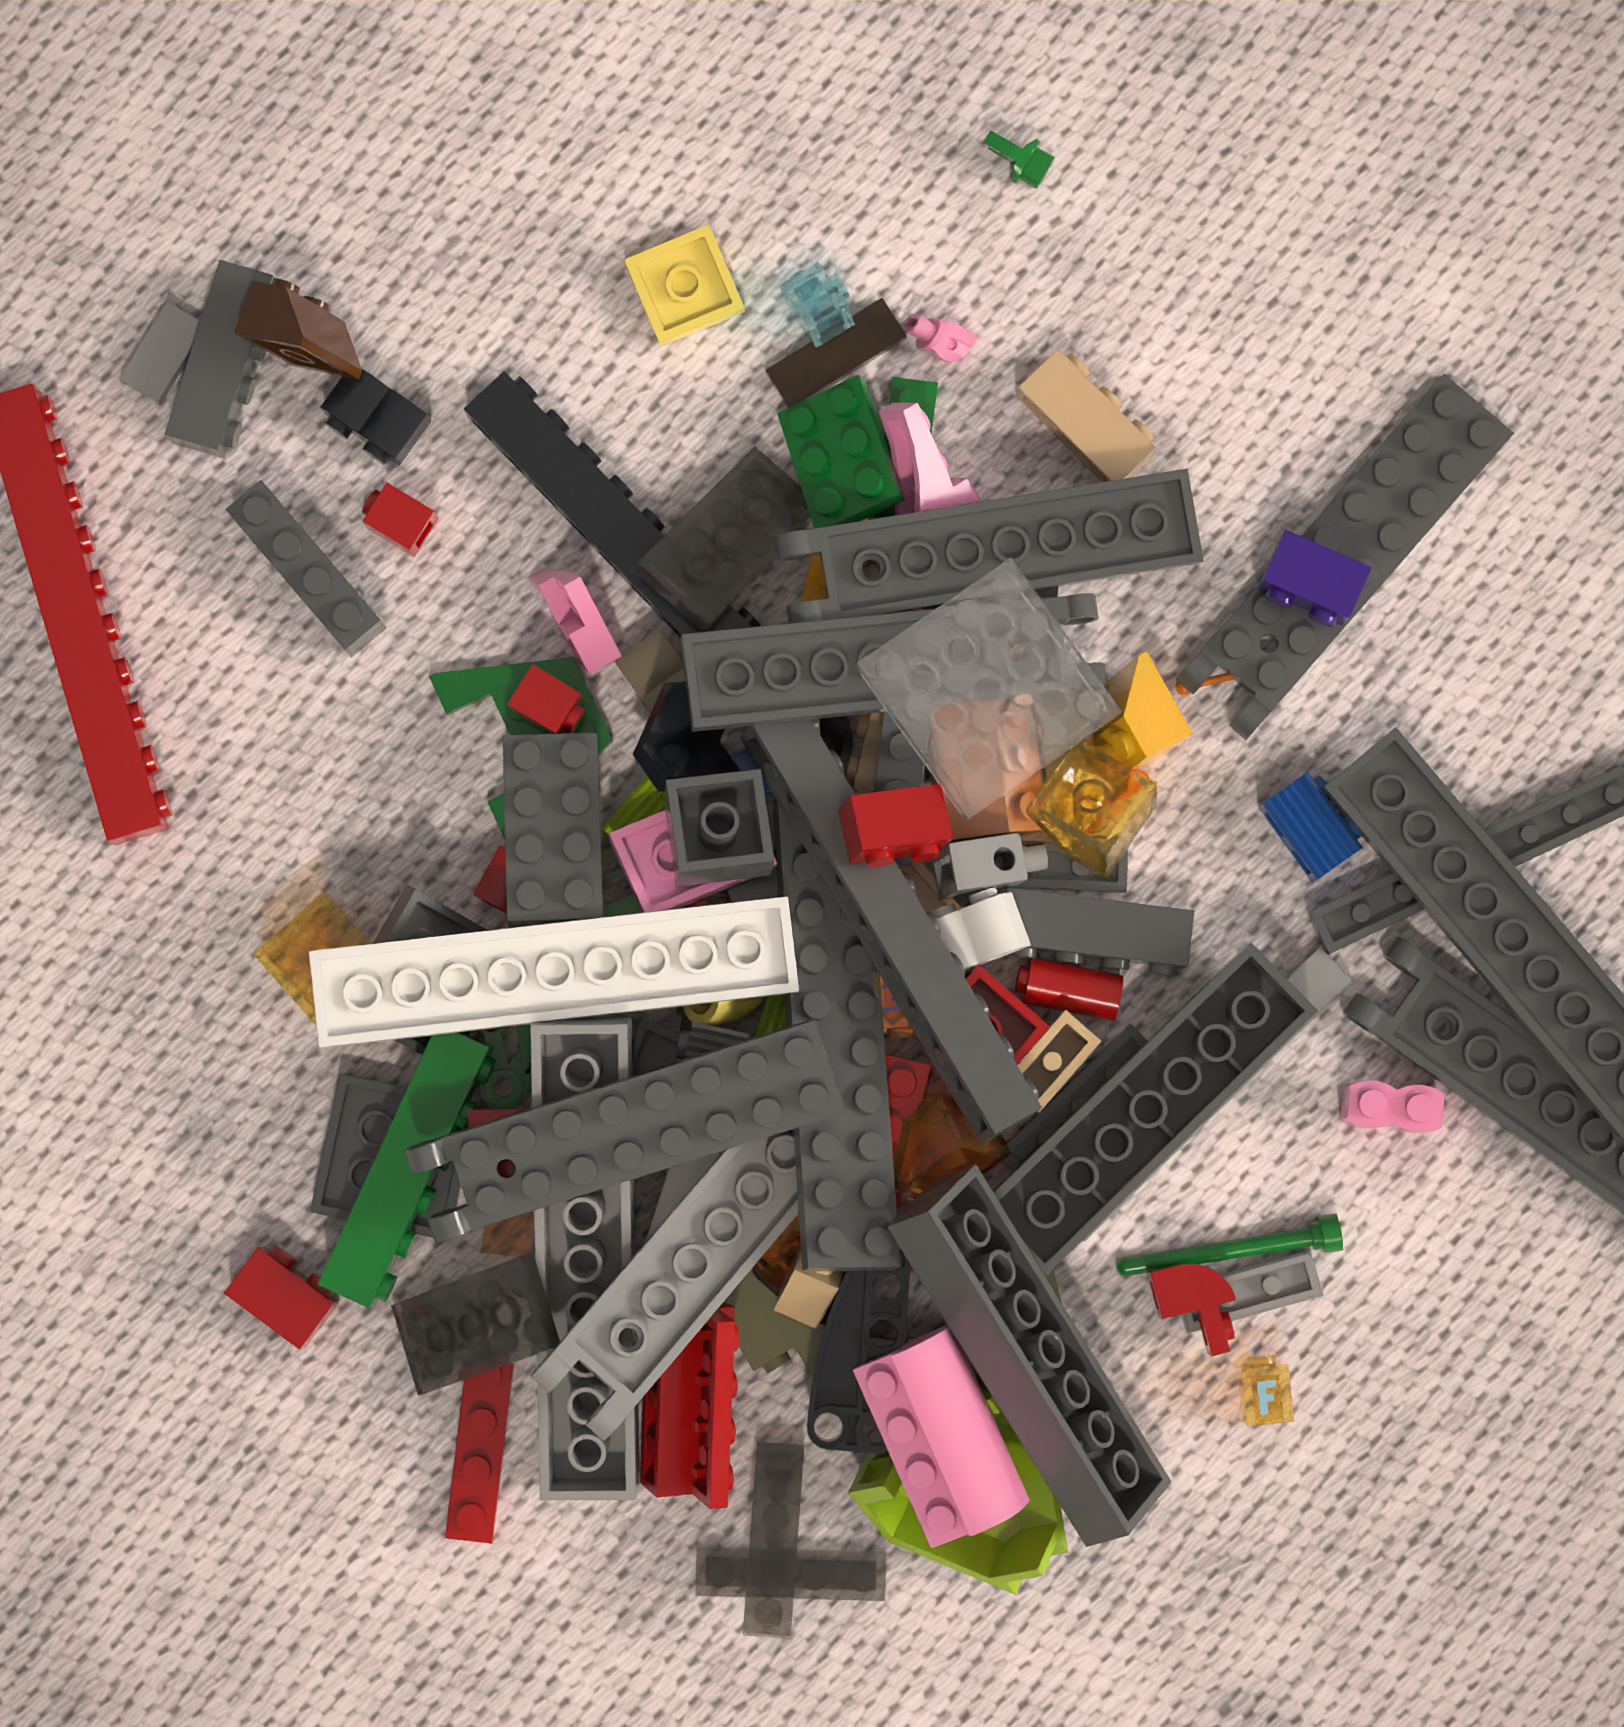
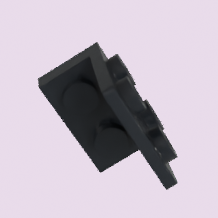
[632,681,741,792]

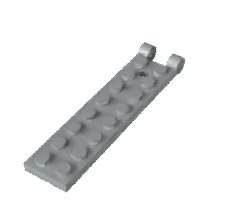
[530,1129,799,1441]

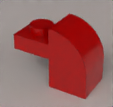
[1146,1263,1236,1356]

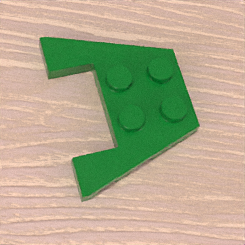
[429,657,613,839]

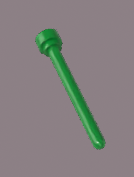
[1116,1213,1343,1276]

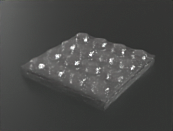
[855,558,1122,822]

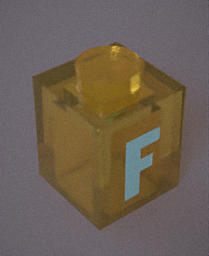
[1236,1354,1295,1426]

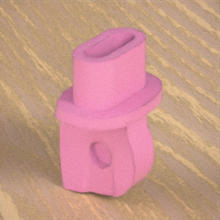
[902,314,978,362]

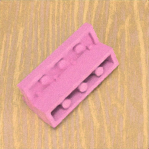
[853,1325,1030,1549]

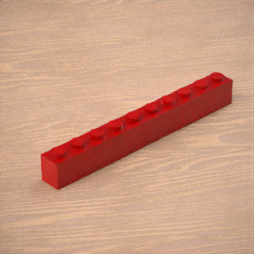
[0,383,172,845]

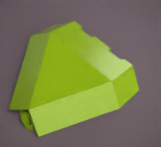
[848,1372,1069,1595]

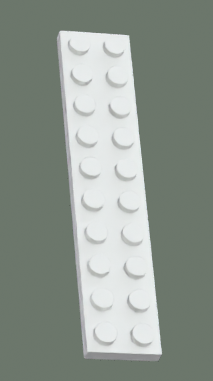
[309,897,799,1048]

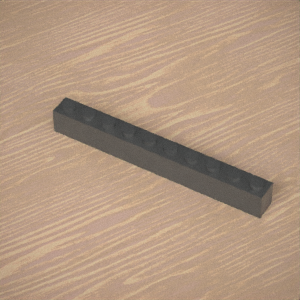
[740,719,1042,1145]

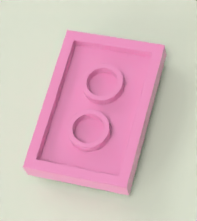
[608,810,777,913]

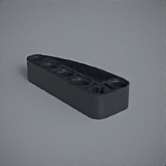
[807,1248,911,1453]

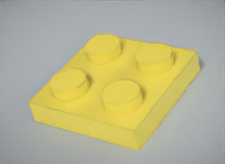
[624,224,745,347]

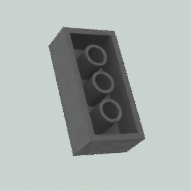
[502,733,603,928]

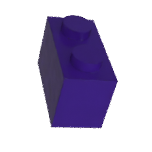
[1258,529,1372,627]

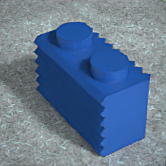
[1258,772,1363,883]

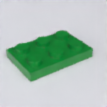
[777,375,905,529]

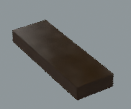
[765,298,907,408]

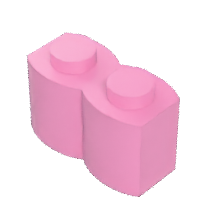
[1340,1081,1445,1133]

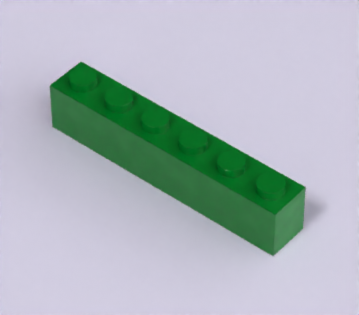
[317,1032,497,1308]

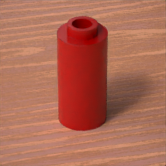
[1015,958,1124,1021]

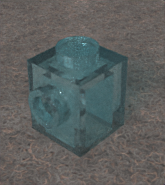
[779,262,855,348]

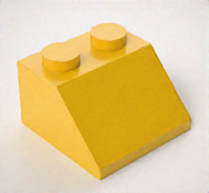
[1092,651,1193,781]

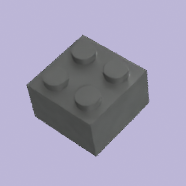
[663,769,774,887]

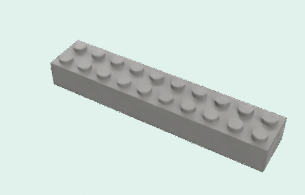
[530,1017,640,1501]

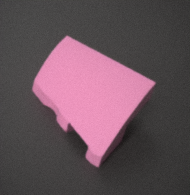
[529,570,622,674]

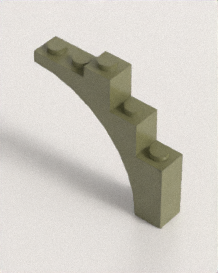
[724,1269,966,1377]

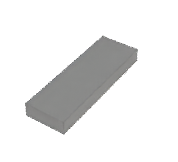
[1181,1250,1324,1334]

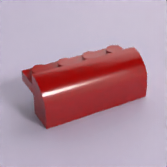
[640,1302,740,1509]

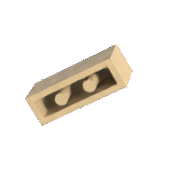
[1016,349,1156,482]

